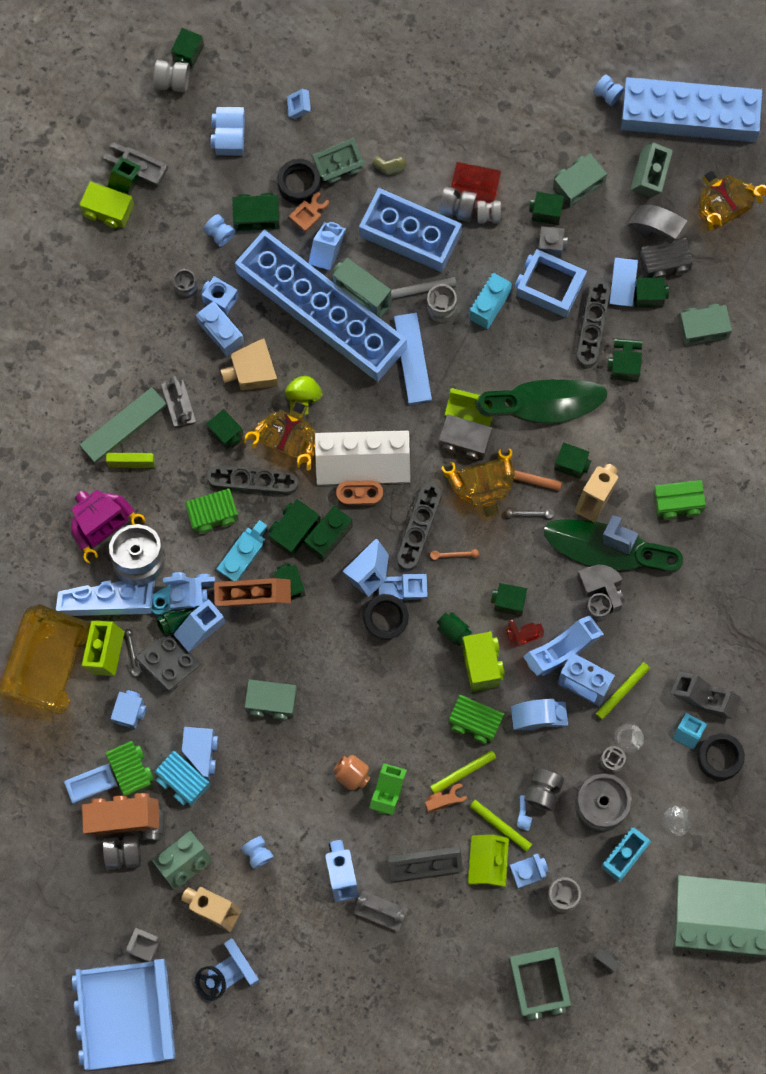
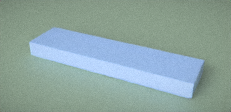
[394,313,432,405]

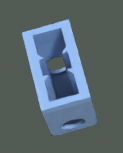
[326,840,359,902]

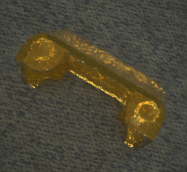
[0,604,91,714]

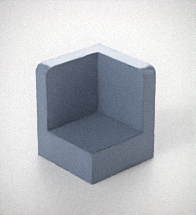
[603,515,638,555]

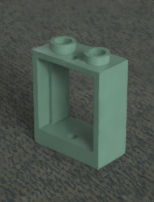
[332,258,392,319]
[509,947,571,1021]

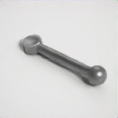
[505,509,554,519]
[124,629,141,677]

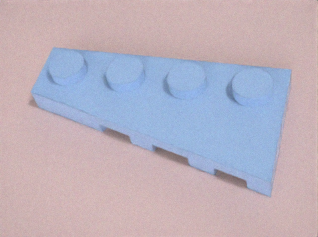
[56,580,155,616]

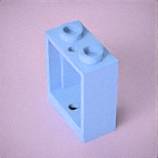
[515,249,587,318]
[557,652,615,707]

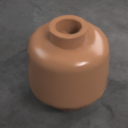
[333,755,370,791]

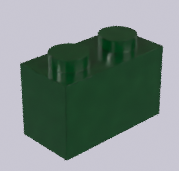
[232,193,280,231]
[268,499,321,557]
[304,506,353,562]

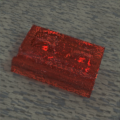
[451,162,501,203]

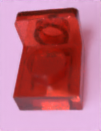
[506,619,544,647]

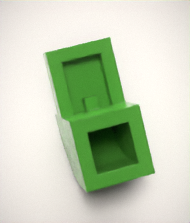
[370,763,407,815]

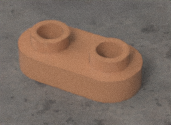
[336,480,383,506]

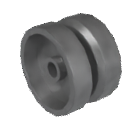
[109,524,165,586]
[576,773,631,832]

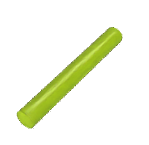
[595,662,650,720]
[430,750,497,794]
[470,800,533,852]

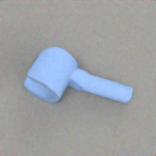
[517,795,532,831]

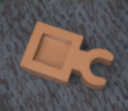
[289,192,329,234]

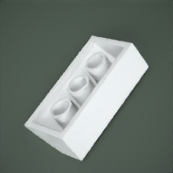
[315,431,410,486]

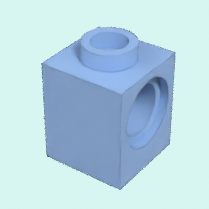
[201,276,239,316]

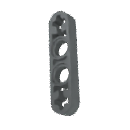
[577,281,610,368]
[207,466,298,495]
[397,483,441,571]

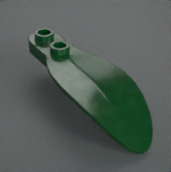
[476,379,607,424]
[544,519,683,573]

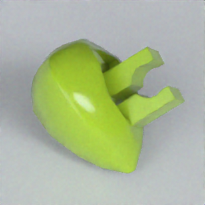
[284,375,323,416]

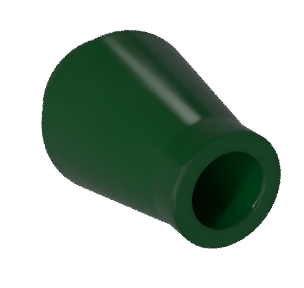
[156,608,191,635]

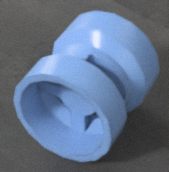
[593,75,625,106]
[203,214,235,247]
[241,836,274,870]

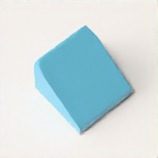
[673,713,707,749]

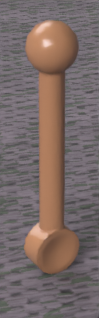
[430,549,480,561]

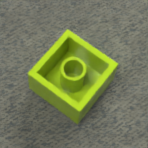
[462,631,504,693]

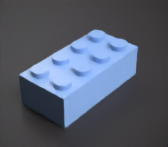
[359,188,462,273]

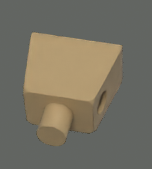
[221,339,278,390]
[575,464,618,523]
[181,887,242,933]

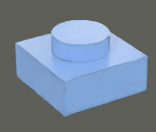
[287,89,311,119]

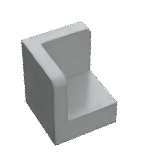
[126,928,161,962]

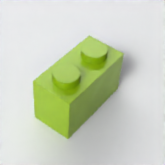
[79,181,134,229]
[82,621,125,676]

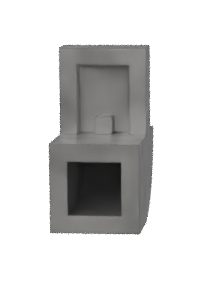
[577,565,624,613]

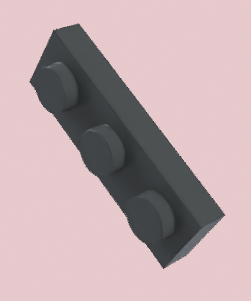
[387,846,463,882]

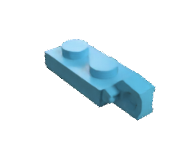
[217,520,268,581]

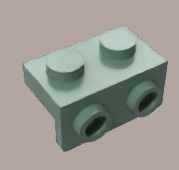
[311,138,366,183]
[152,830,213,890]

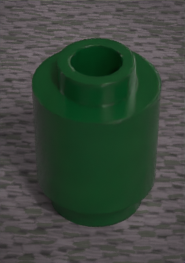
[437,612,473,647]

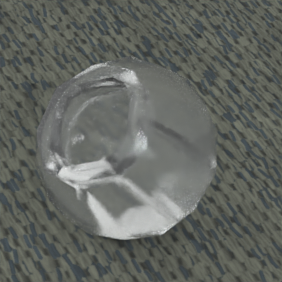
[613,723,644,754]
[662,806,693,837]

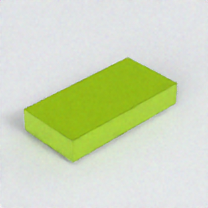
[106,453,156,468]

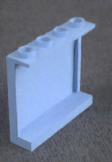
[72,959,176,1071]

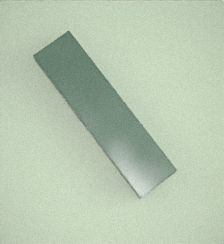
[80,387,167,464]

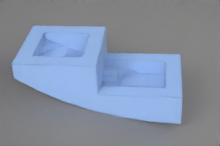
[609,258,638,306]
[377,574,427,601]

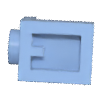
[163,572,195,610]
[192,574,216,610]
[510,854,549,889]

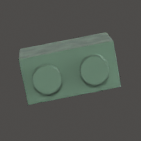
[631,142,673,198]
[553,153,607,208]
[678,304,732,346]
[245,679,297,720]

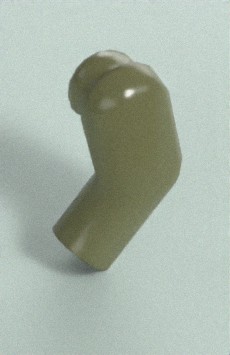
[372,156,407,176]

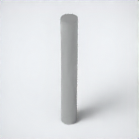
[391,277,457,299]

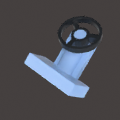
[195,938,260,1001]

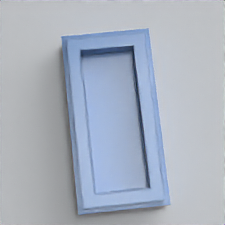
[64,763,118,805]

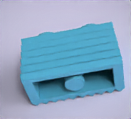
[469,273,512,329]
[154,751,211,806]
[602,827,651,882]

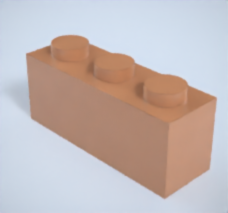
[214,578,291,607]
[82,793,159,836]

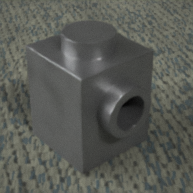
[539,226,568,259]

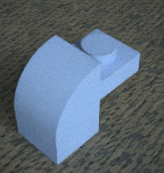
[511,699,568,731]

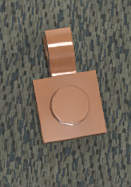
[425,784,467,814]

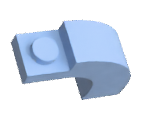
[523,615,604,676]

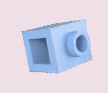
[111,690,147,730]

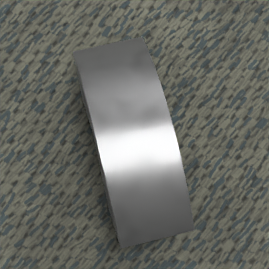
[626,205,687,244]
[671,672,742,720]

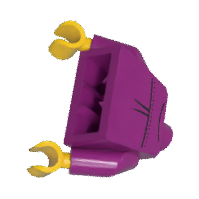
[71,490,145,564]

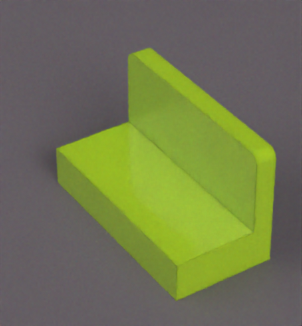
[444,388,493,427]
[468,835,509,887]

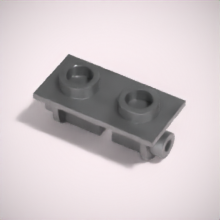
[161,376,196,427]
[354,891,408,932]

